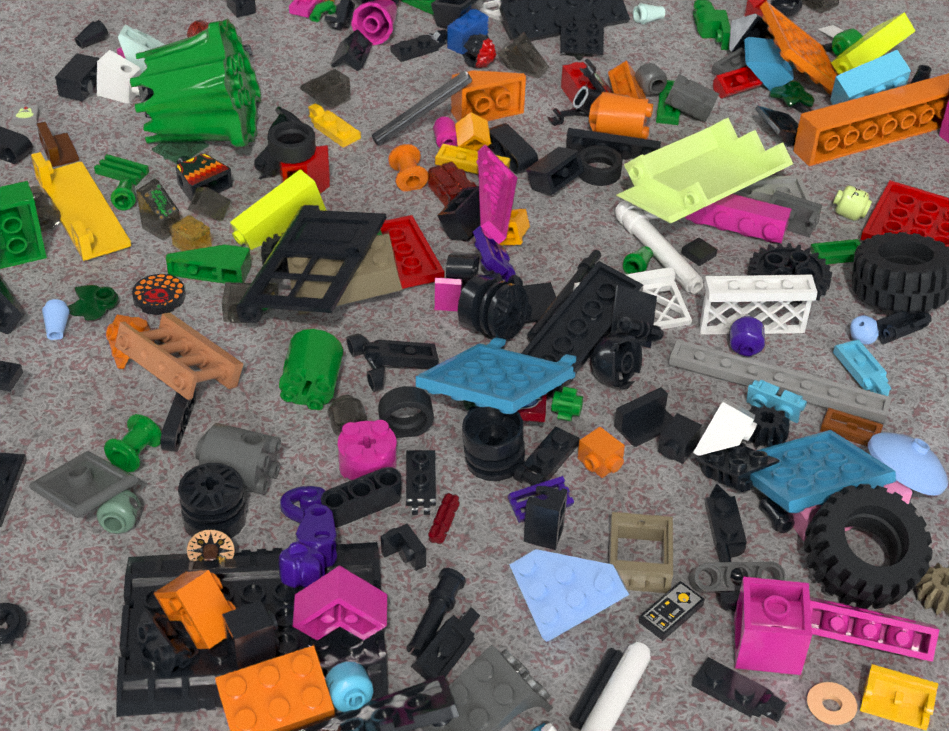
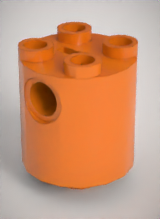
[589,92,653,139]

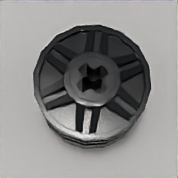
[457,275,528,340]
[462,406,525,481]
[178,463,247,539]

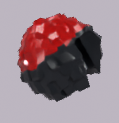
[462,34,497,68]

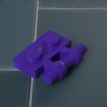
[473,226,516,282]

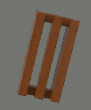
[820,408,883,447]

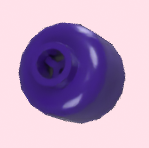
[730,316,765,356]

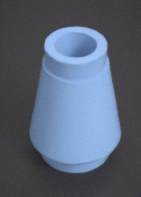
[42,299,70,340]

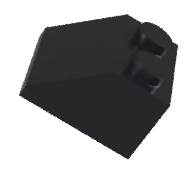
[431,0,486,28]

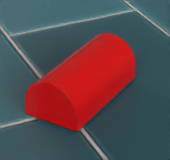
[713,66,763,98]

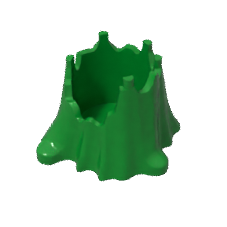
[130,18,262,147]

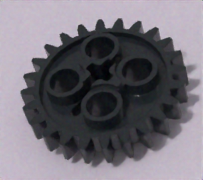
[747,243,832,305]

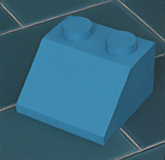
[745,37,794,91]

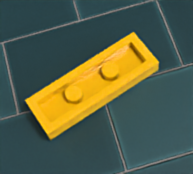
[435,144,510,174]

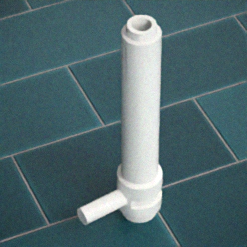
[615,200,703,294]
[541,642,651,731]

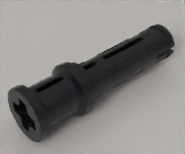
[406,568,466,657]

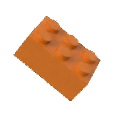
[215,645,335,731]

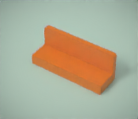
[608,60,646,99]

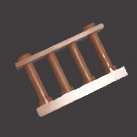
[115,313,243,400]

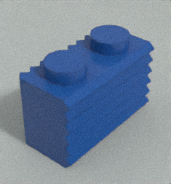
[447,9,489,54]

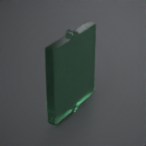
[152,141,209,164]

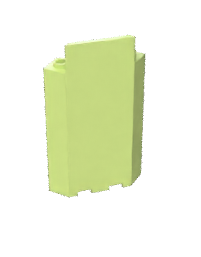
[616,118,793,223]

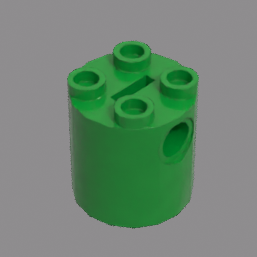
[279,329,344,410]

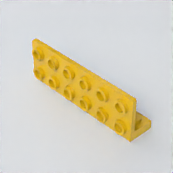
[31,152,131,261]

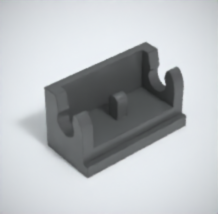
[769,190,822,238]

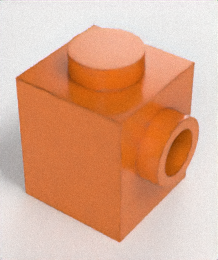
[578,427,625,478]

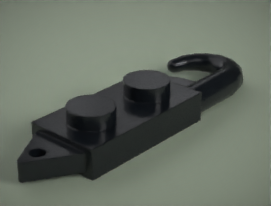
[705,484,747,581]

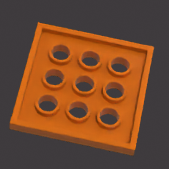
[760,1,838,95]

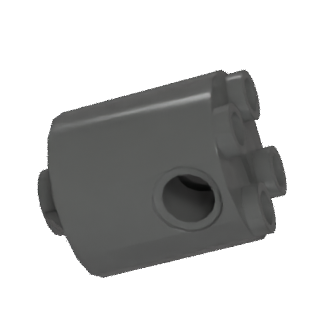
[195,423,281,495]

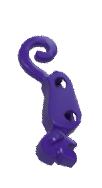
[279,486,337,588]

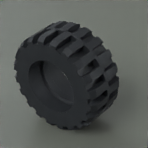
[851,232,949,314]
[804,484,933,609]

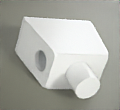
[97,50,141,104]

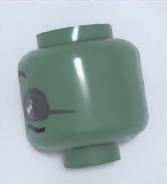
[96,490,141,533]

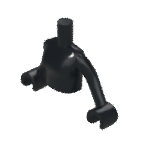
[548,59,606,126]

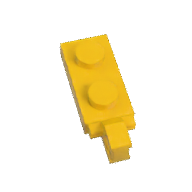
[308,103,361,147]

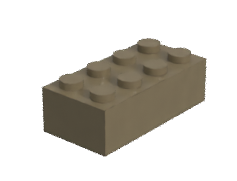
[287,233,402,315]

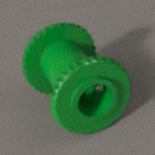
[104,414,161,472]

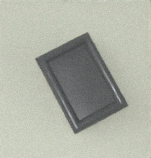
[29,451,138,518]

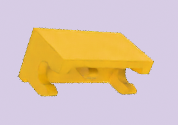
[860,664,938,731]

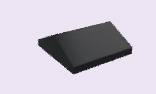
[755,105,799,147]

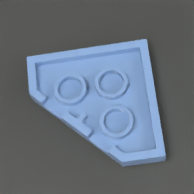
[510,549,630,642]

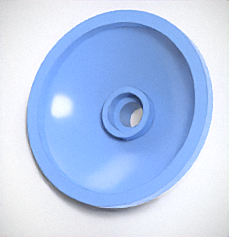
[868,432,948,496]

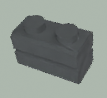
[664,74,719,123]

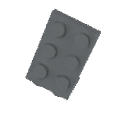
[421,644,553,731]

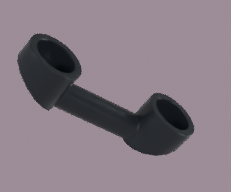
[346,334,385,392]

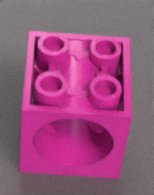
[734,577,812,675]

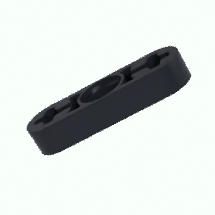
[160,387,196,452]

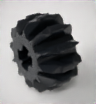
[746,404,790,449]

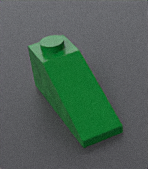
[166,244,252,286]

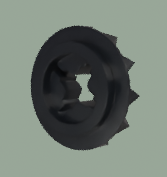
[0,603,28,647]

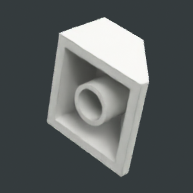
[693,398,757,456]

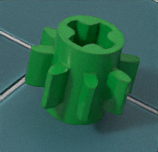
[551,386,584,421]

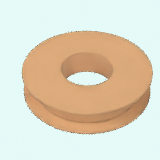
[807,682,857,725]

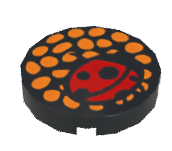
[132,274,186,315]

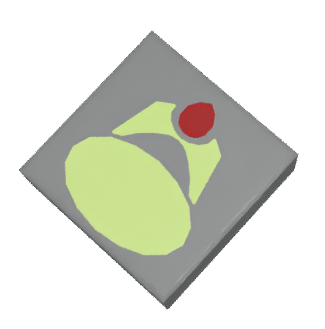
[12,105,39,126]

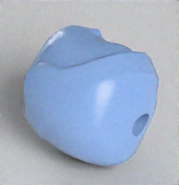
[850,315,879,344]

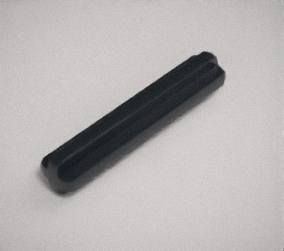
[569,648,623,730]

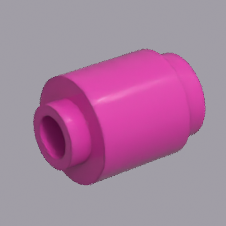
[433,117,458,148]

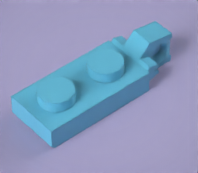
[833,339,891,396]

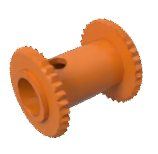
[388,144,428,191]

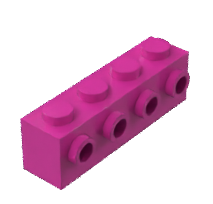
[685,194,792,243]

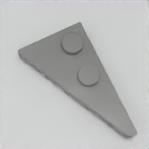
[733,175,812,202]

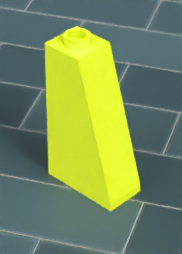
[831,12,915,75]
[230,170,327,250]

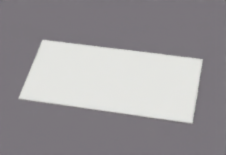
[818,25,843,37]

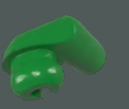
[309,0,336,22]

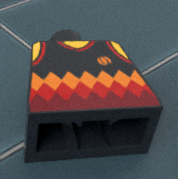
[175,154,232,204]

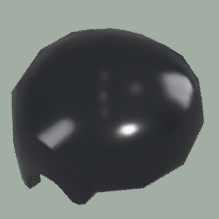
[771,0,803,18]

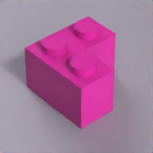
[293,566,387,640]

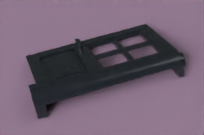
[236,205,387,323]

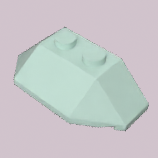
[118,24,165,74]

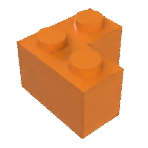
[154,570,236,649]

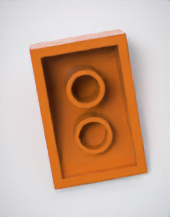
[451,70,526,121]

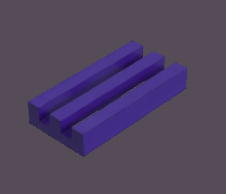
[508,476,574,523]

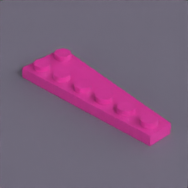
[476,145,518,244]

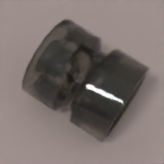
[30,186,61,232]

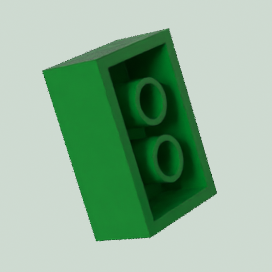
[0,181,47,269]

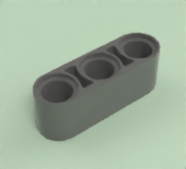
[689,562,786,593]

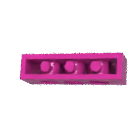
[810,597,939,662]

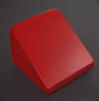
[745,0,767,17]

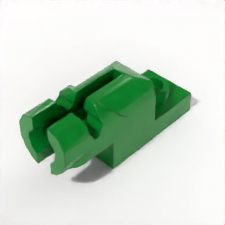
[692,0,731,50]

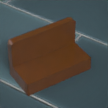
[36,121,79,167]

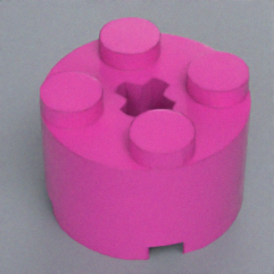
[338,420,397,480]

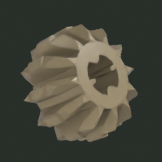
[916,563,949,616]

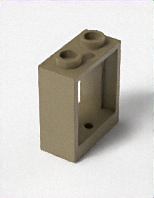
[608,512,673,593]

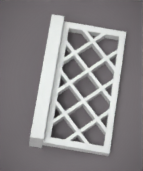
[573,267,692,337]
[699,275,817,335]

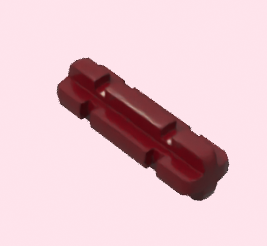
[428,493,460,545]

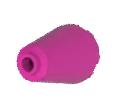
[351,0,397,45]

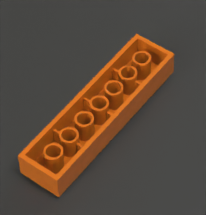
[793,73,949,166]

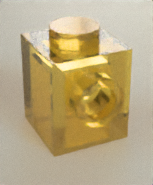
[170,215,212,251]

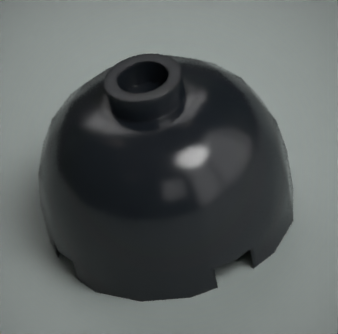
[591,334,643,389]

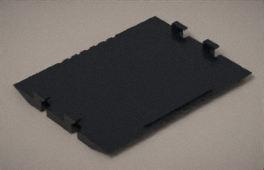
[116,542,388,717]

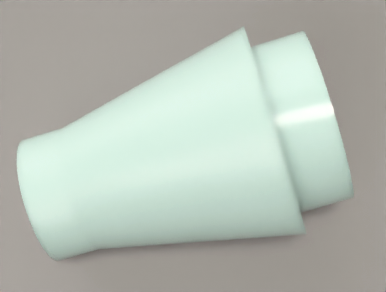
[633,3,665,24]

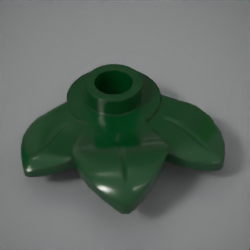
[770,80,814,107]
[67,285,119,321]

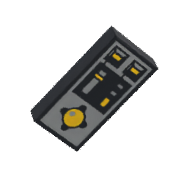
[639,581,705,641]

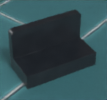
[330,29,372,71]
[614,387,673,447]

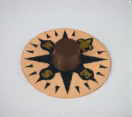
[187,530,234,561]

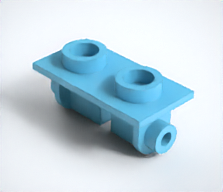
[746,379,807,423]

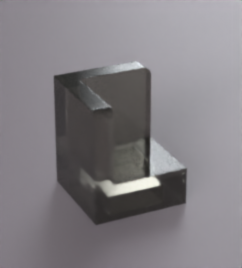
[187,187,231,222]

